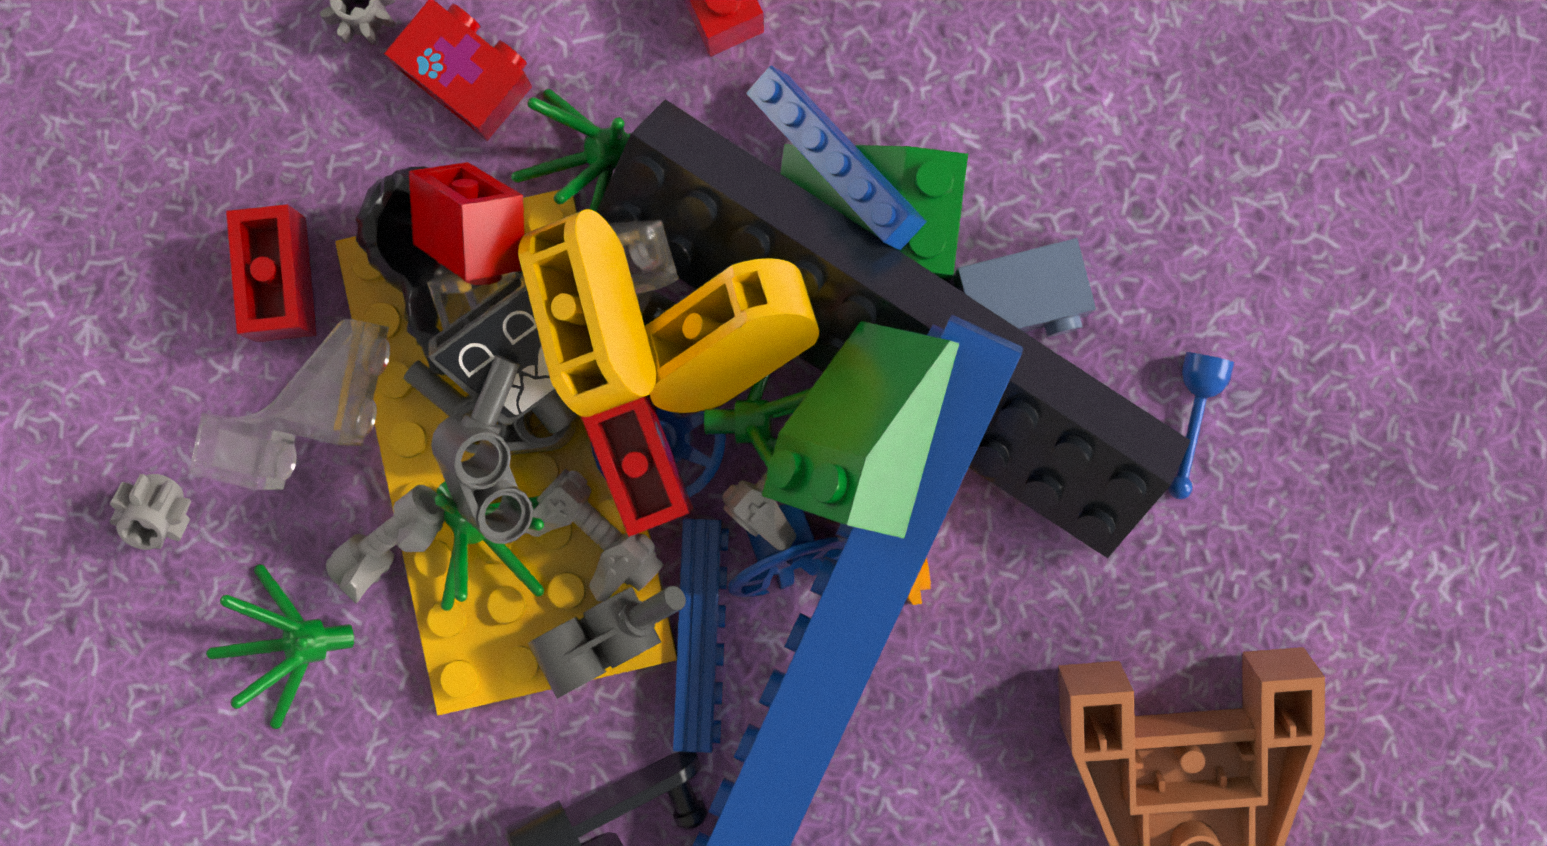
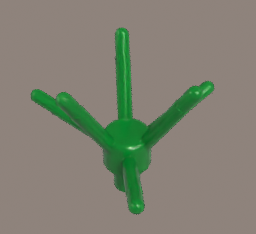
[511,89,631,212]
[704,373,811,468]
[435,481,544,611]
[206,564,354,729]

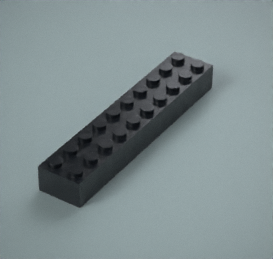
[596,99,1191,559]

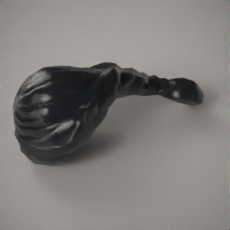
[355,166,452,376]

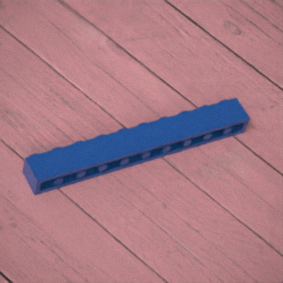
[693,315,1023,846]

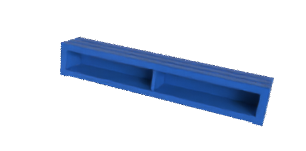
[746,65,927,250]
[673,519,729,753]

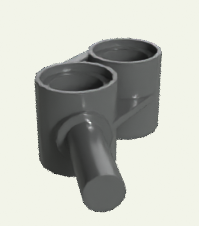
[431,355,533,544]
[403,360,576,455]
[528,586,686,699]

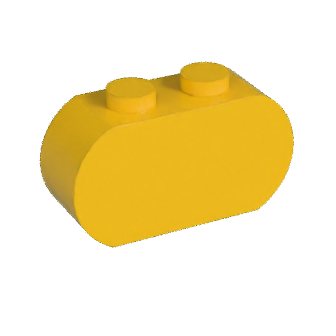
[518,209,656,417]
[645,259,819,413]

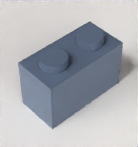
[953,238,1096,337]

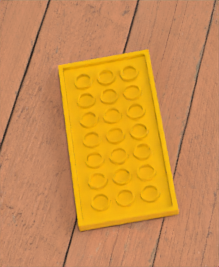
[335,189,677,716]

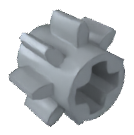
[319,0,396,45]
[109,474,191,550]

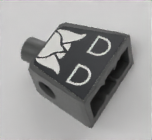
[429,272,578,433]

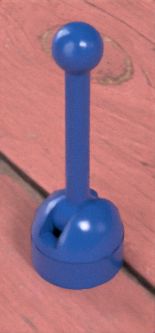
[1168,352,1235,500]

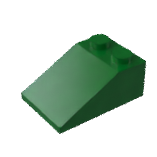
[780,144,968,283]
[761,321,959,538]

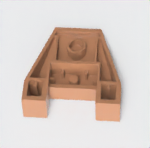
[1058,647,1325,846]

